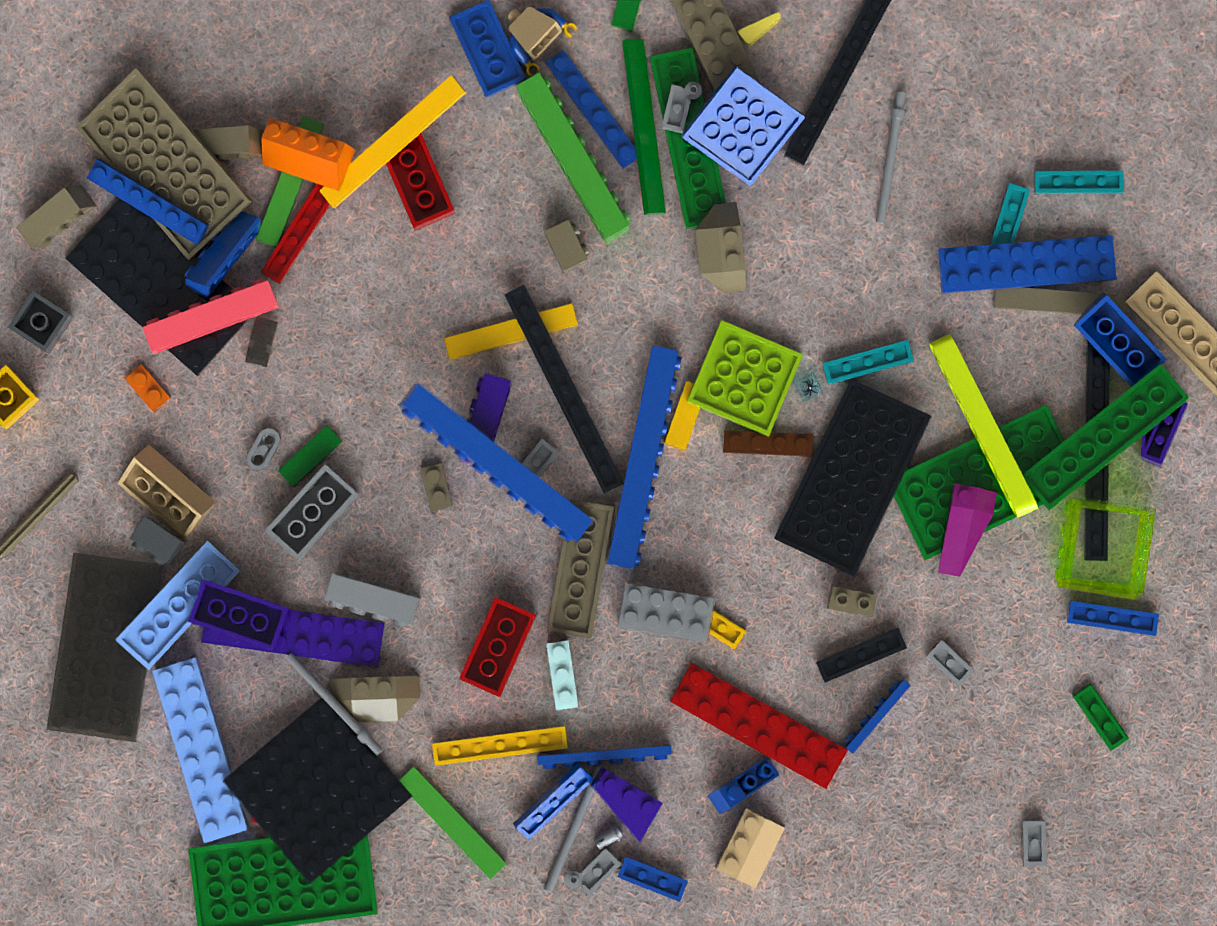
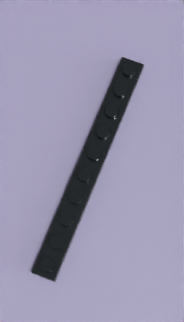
[784,0,891,166]
[504,285,624,493]
[1084,340,1110,561]

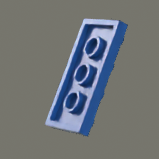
[449,0,526,98]

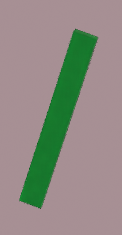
[622,39,666,215]

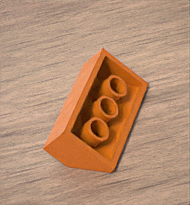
[261,118,355,191]

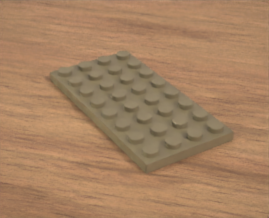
[76,68,253,260]

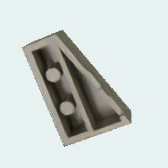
[193,125,264,161]
[16,185,97,249]

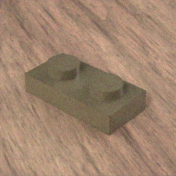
[420,463,453,512]

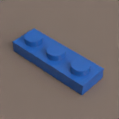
[617,856,688,902]

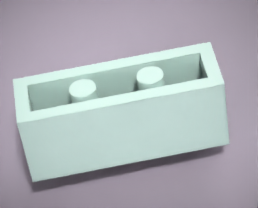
[546,640,578,710]

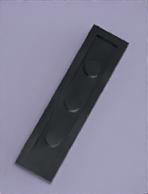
[816,628,907,683]

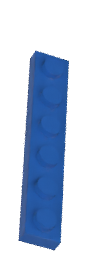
[545,50,637,169]
[87,159,209,245]
[537,745,672,769]

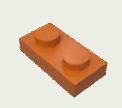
[125,364,171,412]

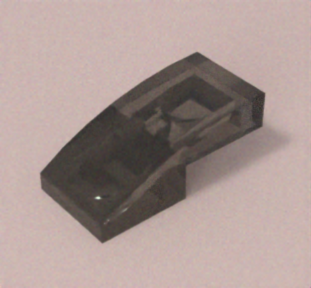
[245,316,278,368]

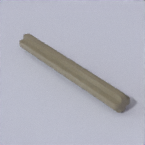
[0,472,78,558]

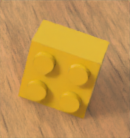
[0,365,40,430]

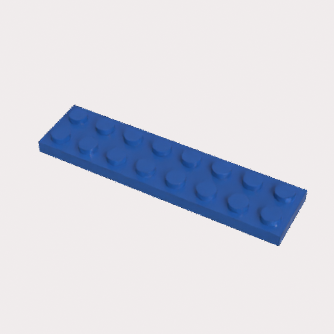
[937,235,1117,294]

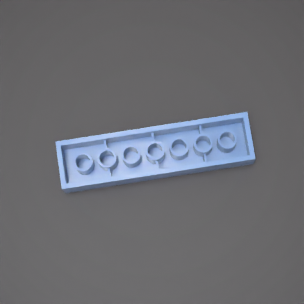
[152,658,250,843]

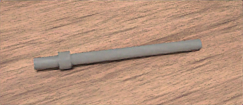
[876,92,905,224]
[286,653,383,755]
[544,765,604,892]

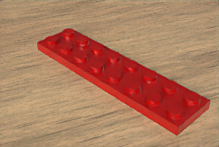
[670,663,848,789]

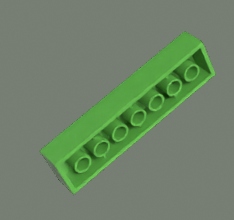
[516,73,631,244]

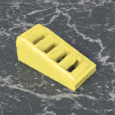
[737,12,781,48]

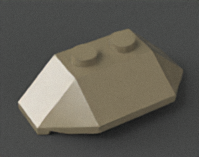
[695,202,746,293]
[330,676,420,723]

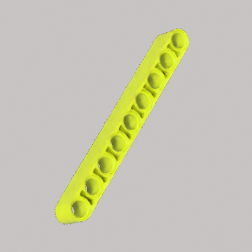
[929,334,1038,518]

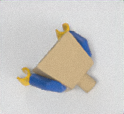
[508,7,577,77]

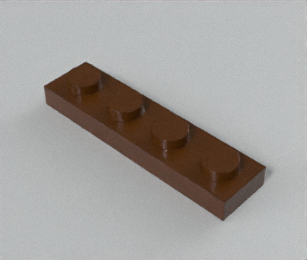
[723,430,813,457]

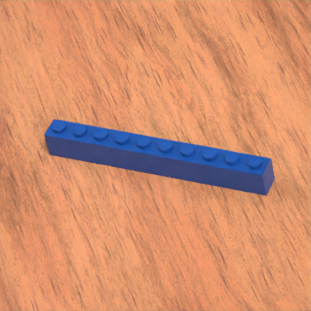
[608,345,682,570]
[398,383,593,542]

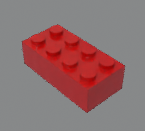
[386,133,455,231]
[459,597,536,697]

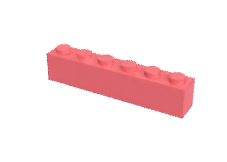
[142,279,279,354]

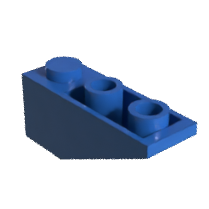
[707,756,779,814]

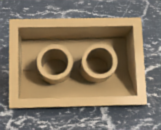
[716,808,785,888]

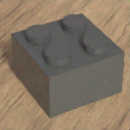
[8,291,74,354]
[129,516,186,566]

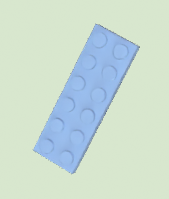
[115,541,240,670]

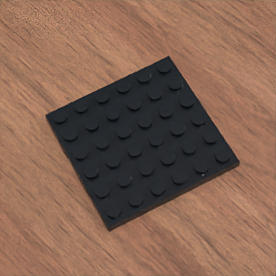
[222,698,412,884]

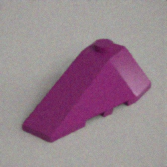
[938,484,997,577]

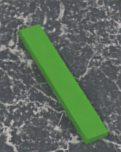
[256,116,324,247]
[399,767,507,879]

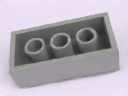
[265,464,360,561]
[324,574,421,628]
[618,583,715,643]

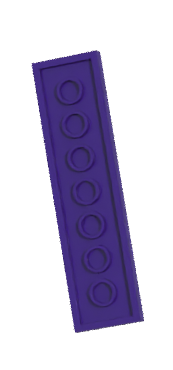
[201,610,385,668]

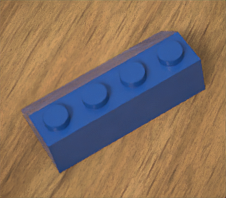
[184,212,261,300]
[1074,292,1167,387]

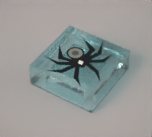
[793,372,823,402]

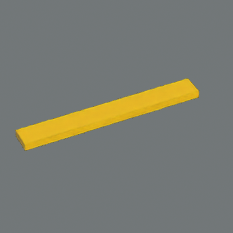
[320,75,467,208]

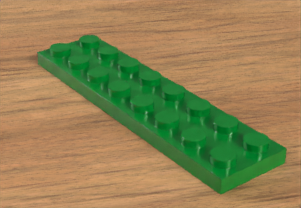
[649,48,726,229]
[1022,364,1189,511]

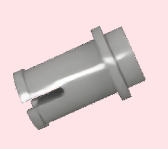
[594,825,624,850]

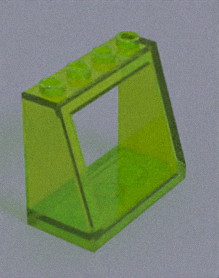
[1055,497,1156,600]

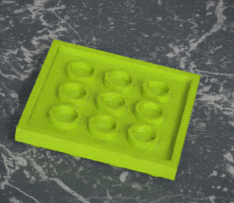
[687,320,803,437]

